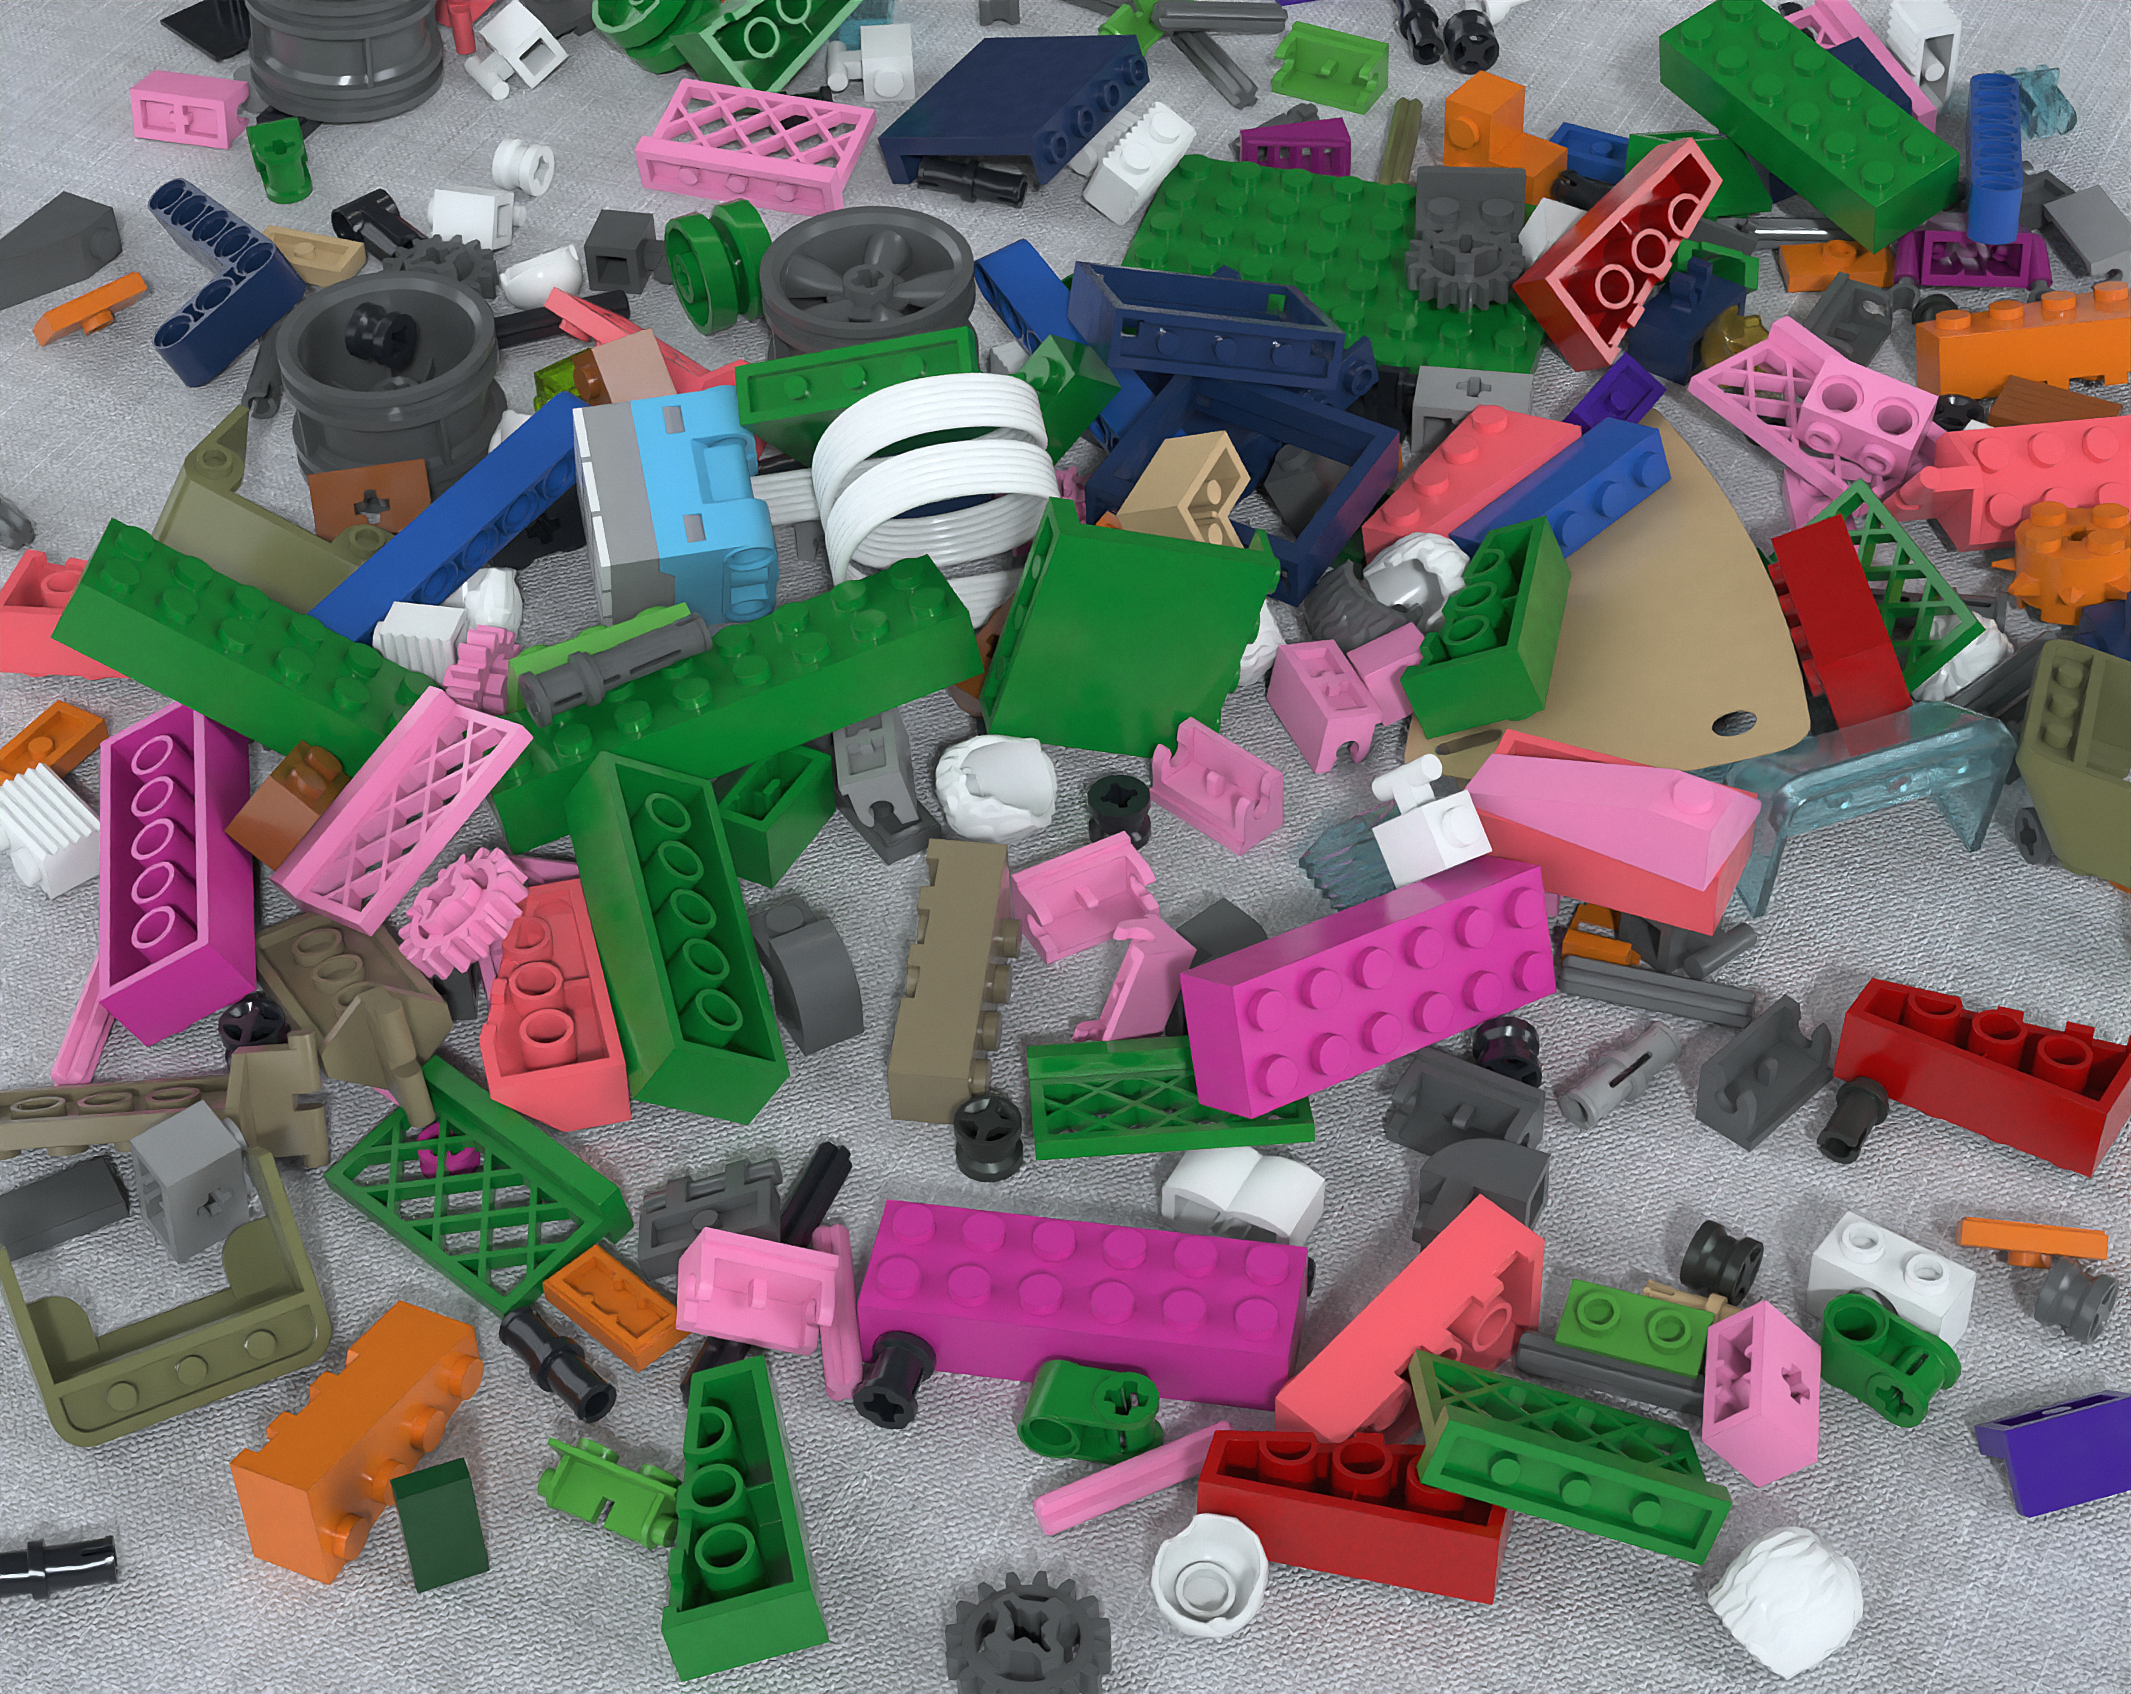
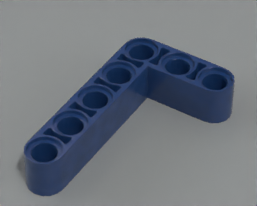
[148,178,306,387]

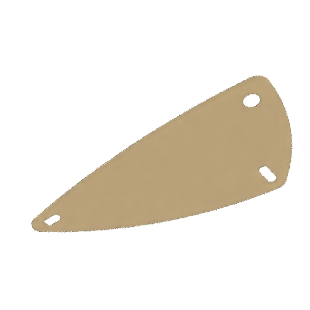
[1404,408,1811,779]

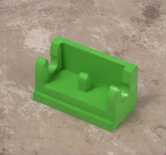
[1272,21,1389,115]

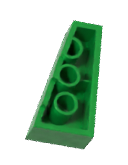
[668,0,863,114]
[1400,515,1571,740]
[661,1354,830,1682]

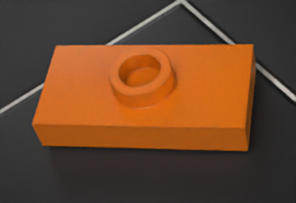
[1778,239,1895,293]
[32,272,148,347]
[1955,1217,2109,1269]
[542,1244,692,1373]

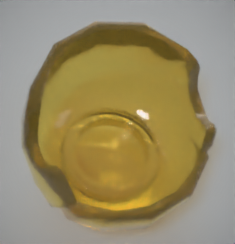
[1700,305,1769,394]

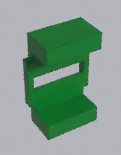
[1654,239,1759,295]

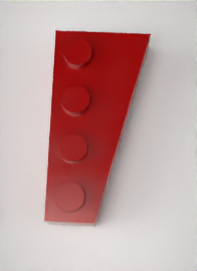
[1512,137,1723,372]
[1767,514,1925,766]
[1833,978,2131,1178]
[1197,1430,1515,1605]

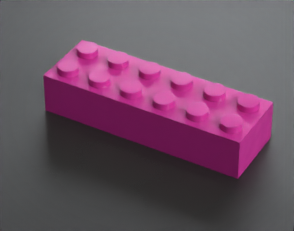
[98,701,257,1047]
[1179,855,1557,1119]
[857,1199,1308,1412]

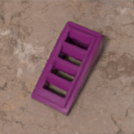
[1240,117,1351,177]

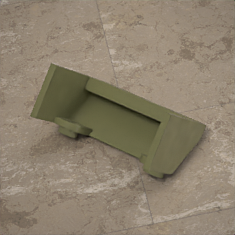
[151,404,431,614]
[2015,639,2131,888]
[0,1145,332,1447]

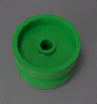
[592,0,721,74]
[664,198,772,335]

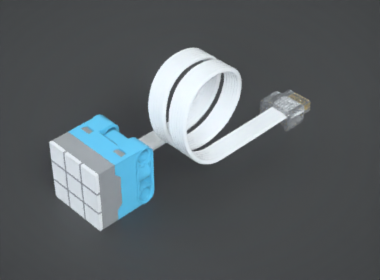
[572,373,1251,629]

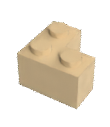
[1116,430,1251,548]

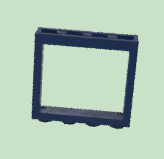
[1067,261,1346,391]
[1085,374,1400,608]

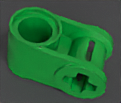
[246,116,313,204]
[1817,1293,1961,1428]
[1017,1360,1164,1466]

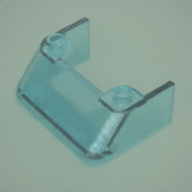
[1722,700,2017,919]

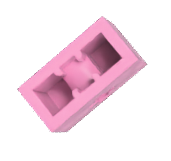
[1702,1299,1821,1488]

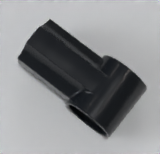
[331,188,429,262]

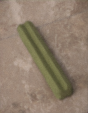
[1377,97,1423,185]

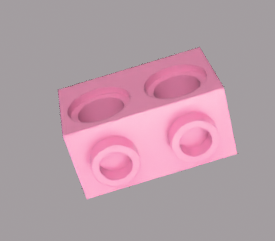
[1794,353,1939,482]

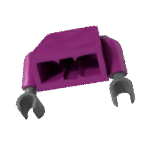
[1886,212,2056,325]

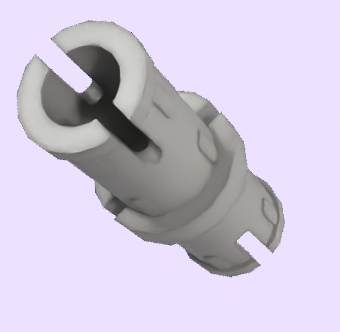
[1560,1022,1682,1130]

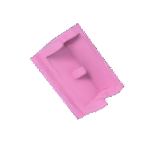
[130,70,249,150]
[1266,639,1384,774]
[1149,717,1283,856]
[1011,831,1160,965]
[1072,913,1197,1042]
[676,1227,839,1357]

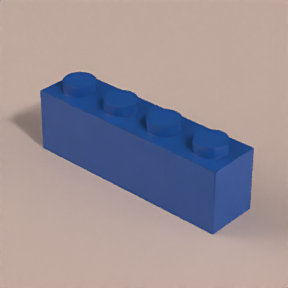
[1448,417,1671,561]

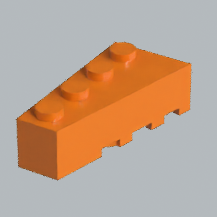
[1915,281,2131,399]
[229,1300,484,1585]

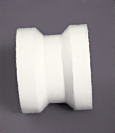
[492,137,555,197]

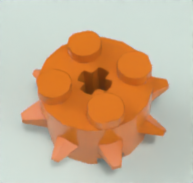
[1991,501,2131,625]

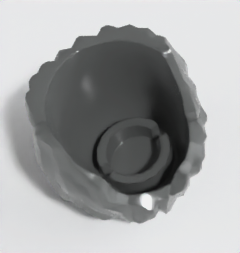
[1304,559,1424,663]

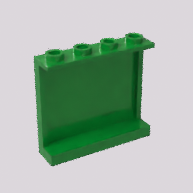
[734,326,1027,468]
[979,496,1280,759]

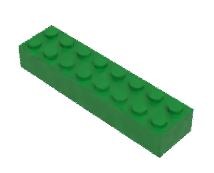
[462,554,985,855]

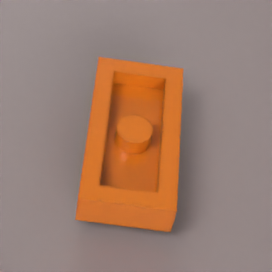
[0,700,109,786]

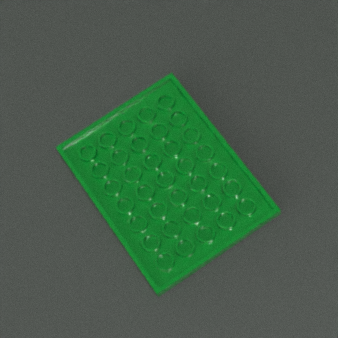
[1121,154,1548,383]

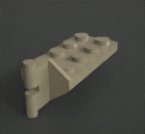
[255,900,453,1128]
[0,1029,331,1168]

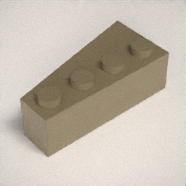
[887,838,1022,1125]

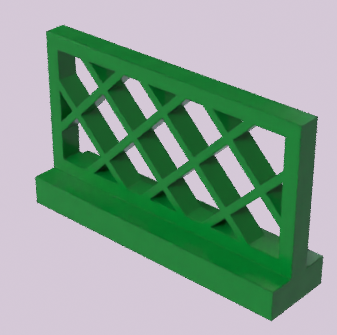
[1756,478,1986,694]
[1027,1035,1315,1161]
[323,1054,634,1321]
[1408,1349,1733,1566]

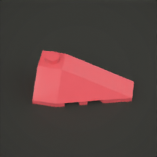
[479,878,631,1132]

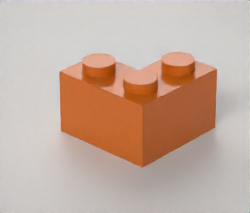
[1443,70,1568,205]

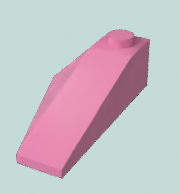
[1463,754,1761,892]

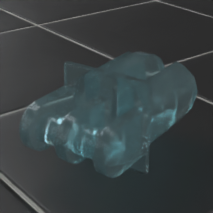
[1993,64,2077,139]

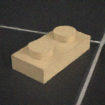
[262,225,367,288]

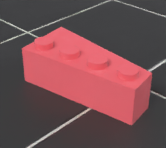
[1361,404,1582,565]
[1275,1194,1545,1444]

